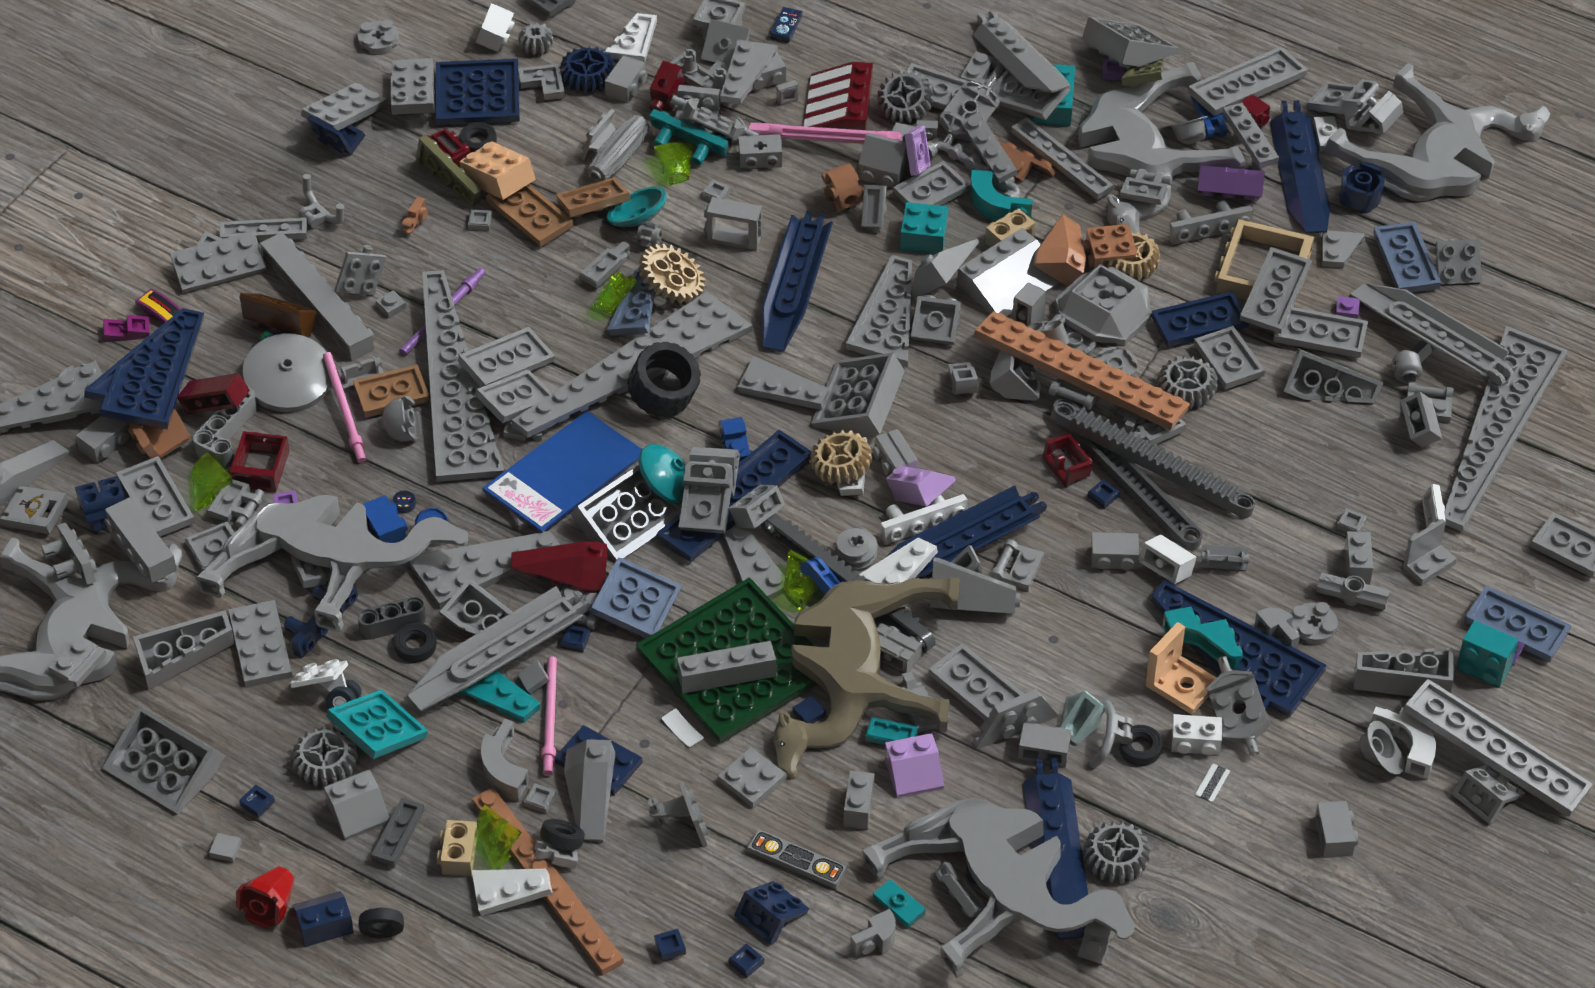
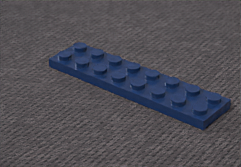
[657,430,812,562]

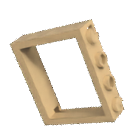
[1214,219,1314,307]

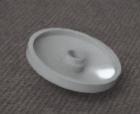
[243,334,331,412]

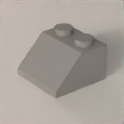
[858,132,907,188]
[324,769,390,840]

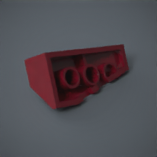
[511,541,607,594]

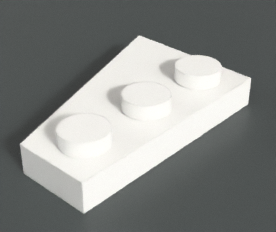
[605,13,657,62]

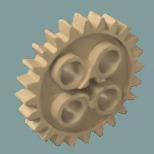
[638,244,706,304]

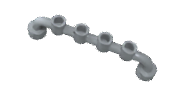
[927,141,1021,198]

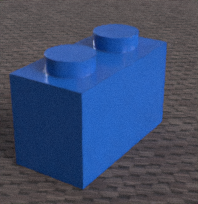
[363,495,408,543]

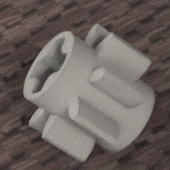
[637,221,663,248]

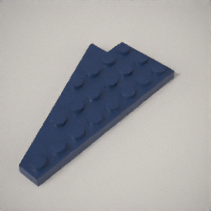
[84,308,204,429]
[1151,580,1327,717]

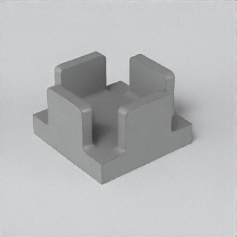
[693,0,746,40]

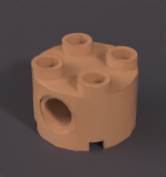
[821,163,864,213]

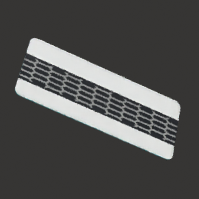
[1196,764,1230,802]

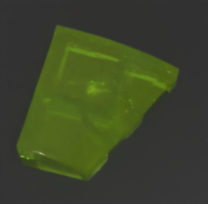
[654,142,693,186]
[593,271,637,314]
[191,452,233,511]
[783,550,819,611]
[477,804,522,870]

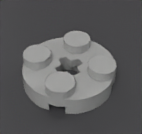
[358,20,399,55]
[1292,602,1338,645]

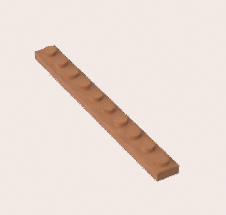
[472,787,624,976]

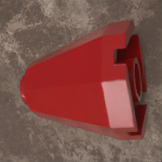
[236,866,294,929]

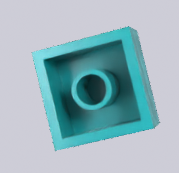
[900,202,949,254]
[1456,620,1518,687]

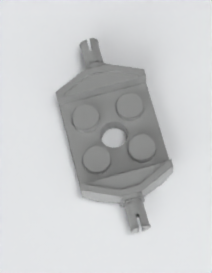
[939,76,1000,145]
[670,95,759,141]
[1206,656,1270,756]

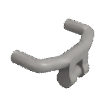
[298,174,344,228]
[1089,700,1133,769]

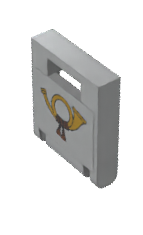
[0,486,69,534]

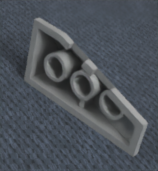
[564,740,615,842]

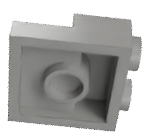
[911,295,961,345]

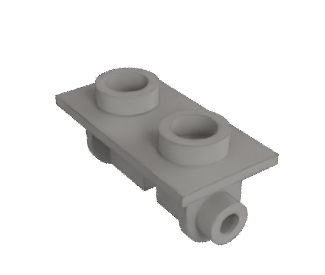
[337,356,384,390]
[1200,544,1249,570]

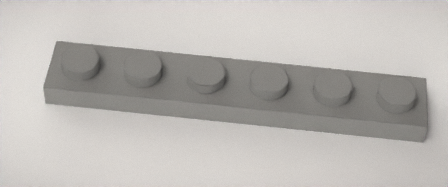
[1011,117,1113,200]

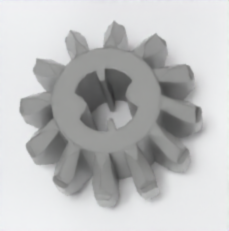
[518,22,553,56]

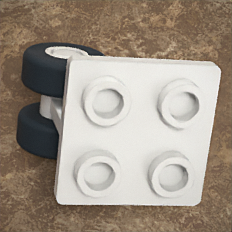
[290,659,362,709]

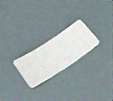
[662,709,704,747]

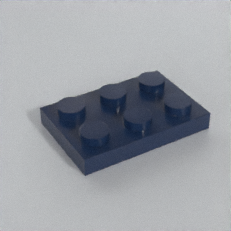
[555,725,642,796]

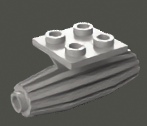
[581,109,649,182]

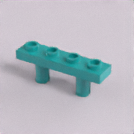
[650,109,729,165]

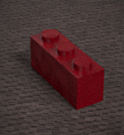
[178,373,250,415]

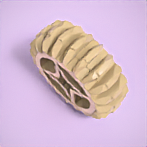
[1103,232,1160,281]
[810,429,872,486]

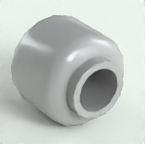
[1391,350,1422,384]

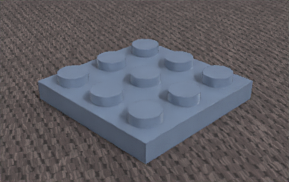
[590,557,682,638]

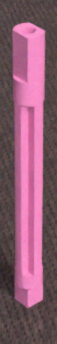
[748,123,903,144]

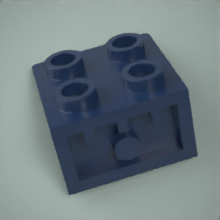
[734,881,809,944]

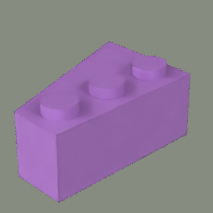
[1197,165,1265,201]

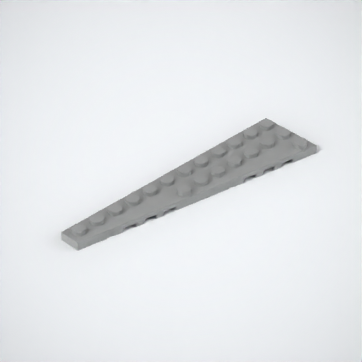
[422,270,504,482]
[512,291,752,438]
[1444,326,1568,532]

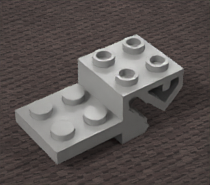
[391,58,435,115]
[1307,79,1403,134]
[679,447,740,533]

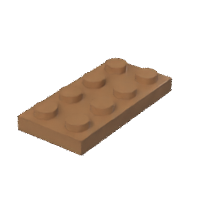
[486,184,573,247]

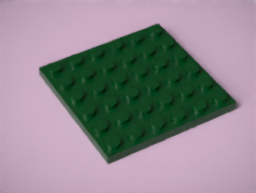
[636,577,817,743]

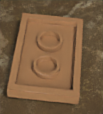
[556,177,630,218]
[353,365,430,418]

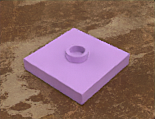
[904,125,931,176]

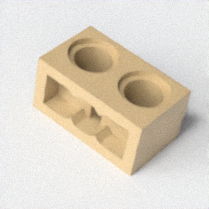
[985,208,1035,247]
[437,820,478,877]

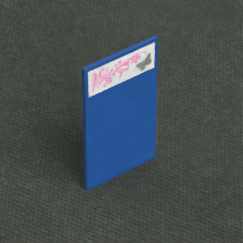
[483,411,642,533]

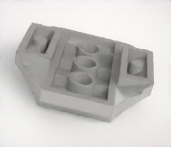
[1055,265,1151,346]

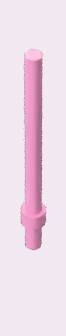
[323,352,366,463]
[541,656,557,776]

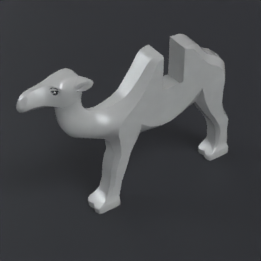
[1078,62,1246,235]
[1325,63,1550,202]
[196,495,468,631]
[0,538,183,700]
[862,798,1135,977]

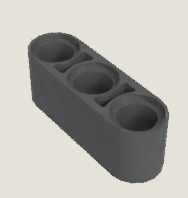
[358,597,426,640]

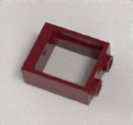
[230,431,290,492]

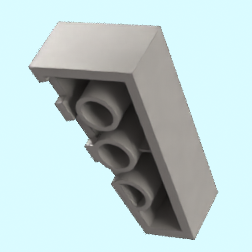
[133,610,234,690]
[1353,647,1453,696]

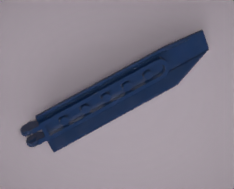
[1270,100,1330,233]
[762,211,833,352]
[885,485,1047,578]
[1023,758,1088,940]

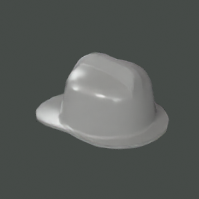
[1159,116,1208,144]
[1360,721,1405,775]

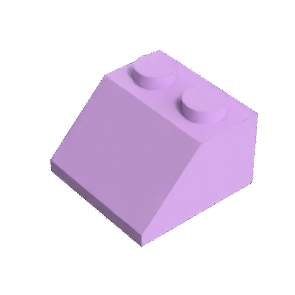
[886,466,956,507]
[885,733,944,798]

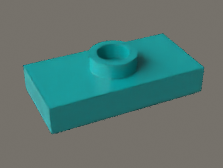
[865,717,918,745]
[873,879,926,928]

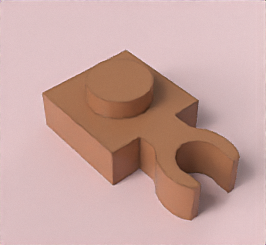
[402,197,428,234]

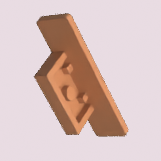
[995,135,1055,182]

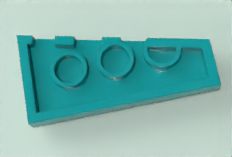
[457,670,541,723]

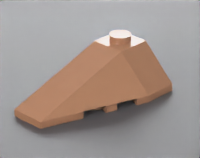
[1034,215,1086,287]

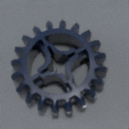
[560,45,615,94]

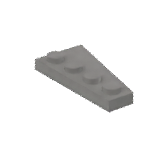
[720,40,778,105]
[738,356,829,410]
[723,526,791,599]

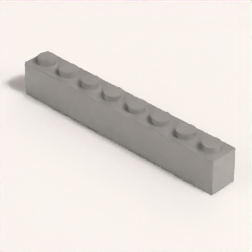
[260,232,375,361]

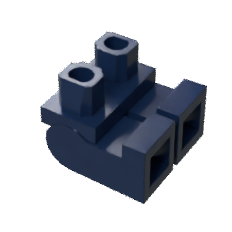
[75,476,125,531]

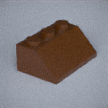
[240,293,317,337]

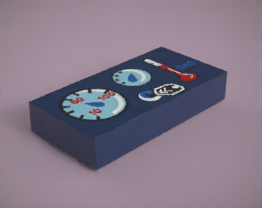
[770,7,802,42]

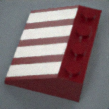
[804,62,873,131]

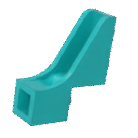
[1162,607,1243,670]

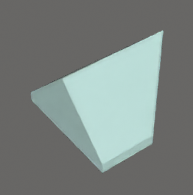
[1061,691,1104,744]

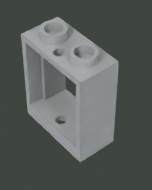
[704,197,762,251]

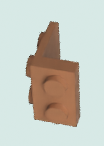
[1083,224,1137,270]
[127,409,191,459]

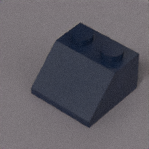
[292,891,354,947]

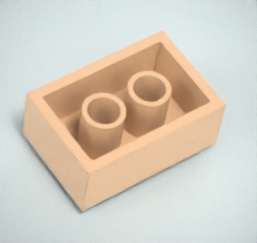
[459,141,536,200]

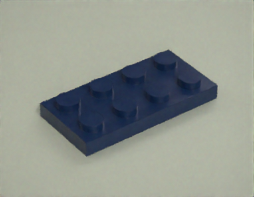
[1151,291,1249,347]

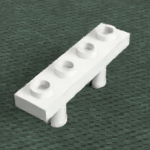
[881,494,968,545]

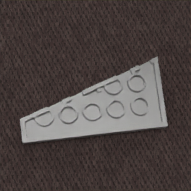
[846,255,912,367]
[0,360,103,433]
[407,531,560,609]

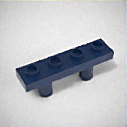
[284,583,358,658]

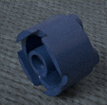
[1339,163,1385,214]

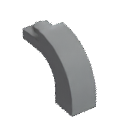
[481,719,529,802]

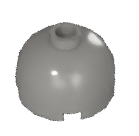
[380,396,421,442]

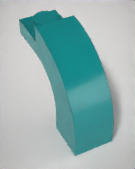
[970,170,1033,221]

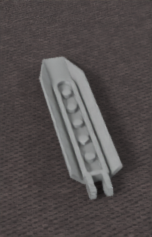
[973,10,1071,93]
[1350,283,1514,386]
[407,586,591,711]

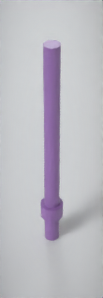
[400,267,486,356]

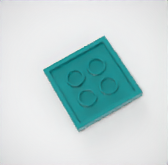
[326,689,428,759]

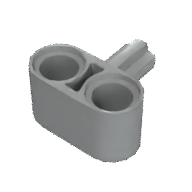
[1028,314,1070,345]

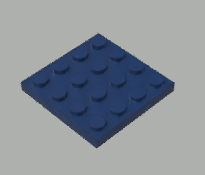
[436,59,520,125]

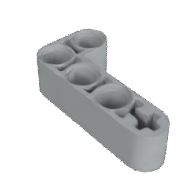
[193,387,257,469]

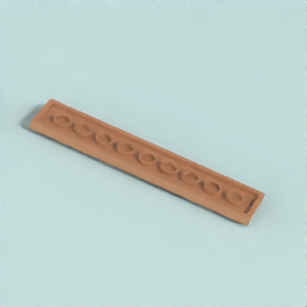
[973,311,1190,431]

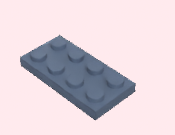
[1373,222,1441,292]
[1464,586,1571,662]

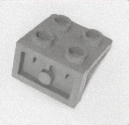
[675,85,720,135]
[1403,519,1457,586]
[1452,765,1525,824]

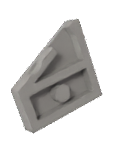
[1322,231,1364,268]

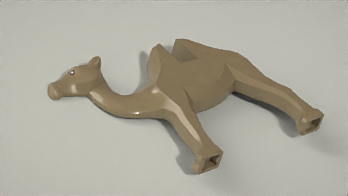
[773,578,960,779]

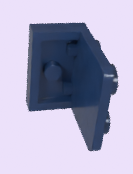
[307,116,365,155]

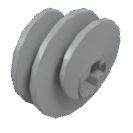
[836,528,878,570]

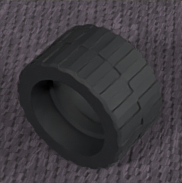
[627,342,701,417]

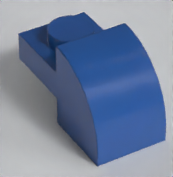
[718,417,750,460]

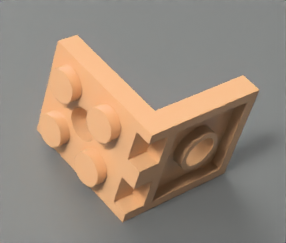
[1145,622,1217,715]

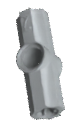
[1316,572,1390,610]

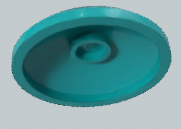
[607,186,667,227]
[638,444,686,504]

